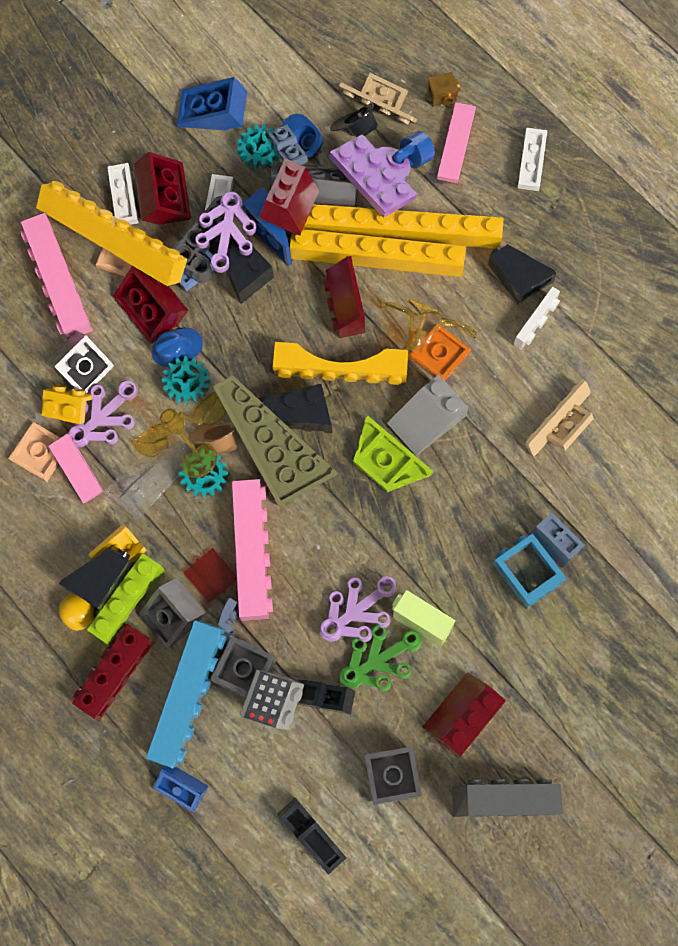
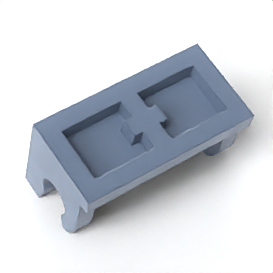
[530,512,585,568]

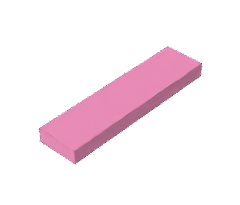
[437,103,476,184]

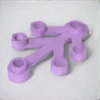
[196,192,256,273]
[68,381,138,447]
[320,576,397,642]

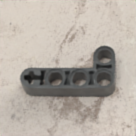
[175,196,232,283]

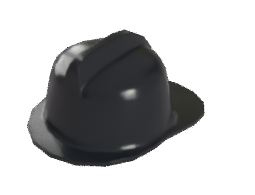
[330,103,378,137]

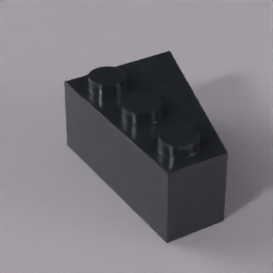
[214,234,274,304]
[258,384,332,433]

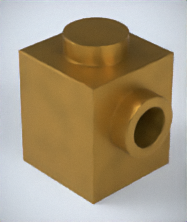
[427,72,461,107]

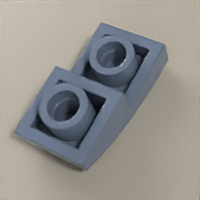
[268,124,308,165]
[218,598,239,650]

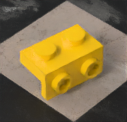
[42,384,93,424]
[88,524,146,563]

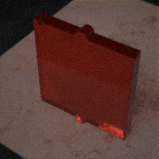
[184,548,237,603]

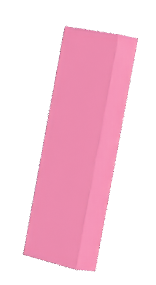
[49,434,104,503]

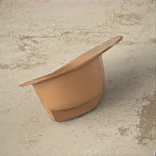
[188,422,238,453]

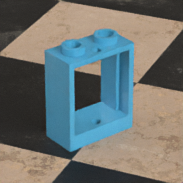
[493,533,567,609]

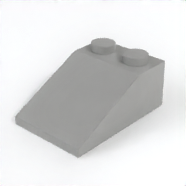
[387,375,468,457]

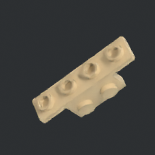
[339,73,417,124]
[525,379,594,456]

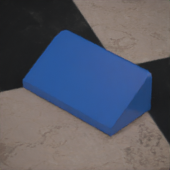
[153,766,208,812]

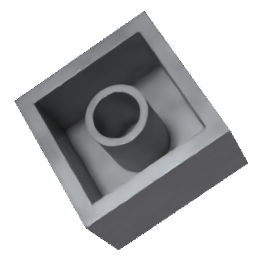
[211,636,277,698]
[365,746,422,805]

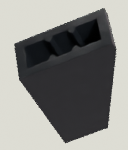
[488,244,556,304]
[59,548,133,610]

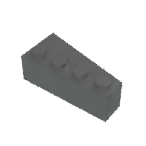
[452,779,563,817]

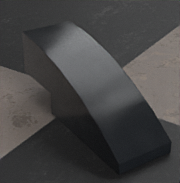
[288,677,356,715]
[277,797,347,875]

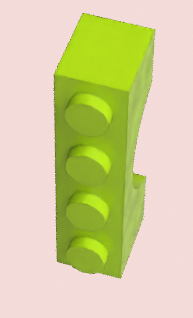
[87,553,166,647]

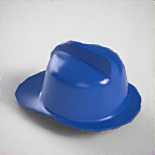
[282,113,323,158]
[152,328,203,367]

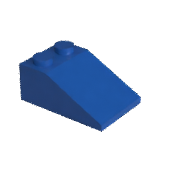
[176,77,247,131]
[242,187,292,266]

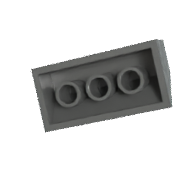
[270,162,358,207]

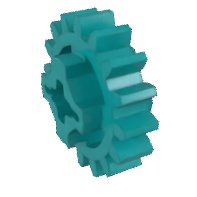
[237,124,280,170]
[162,356,211,405]
[178,449,228,499]

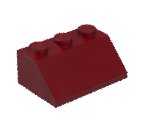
[134,152,191,225]
[259,158,319,236]
[323,256,365,338]
[113,266,188,343]
[422,672,506,758]

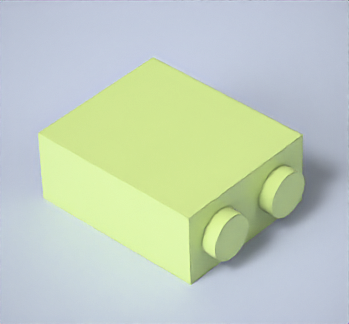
[392,590,456,648]

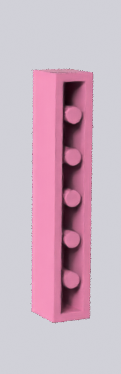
[20,213,93,339]
[232,479,273,621]

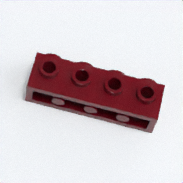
[72,624,154,721]

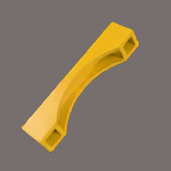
[273,342,408,385]

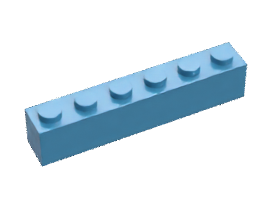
[146,620,226,768]

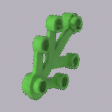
[340,625,422,691]

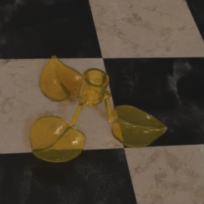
[380,299,477,354]
[132,392,227,478]

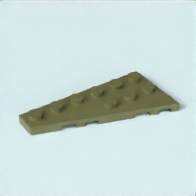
[213,376,339,507]

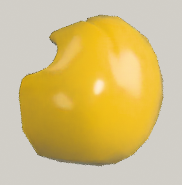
[59,593,94,631]

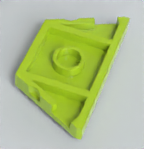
[353,416,433,492]

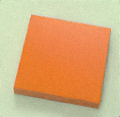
[409,323,471,381]

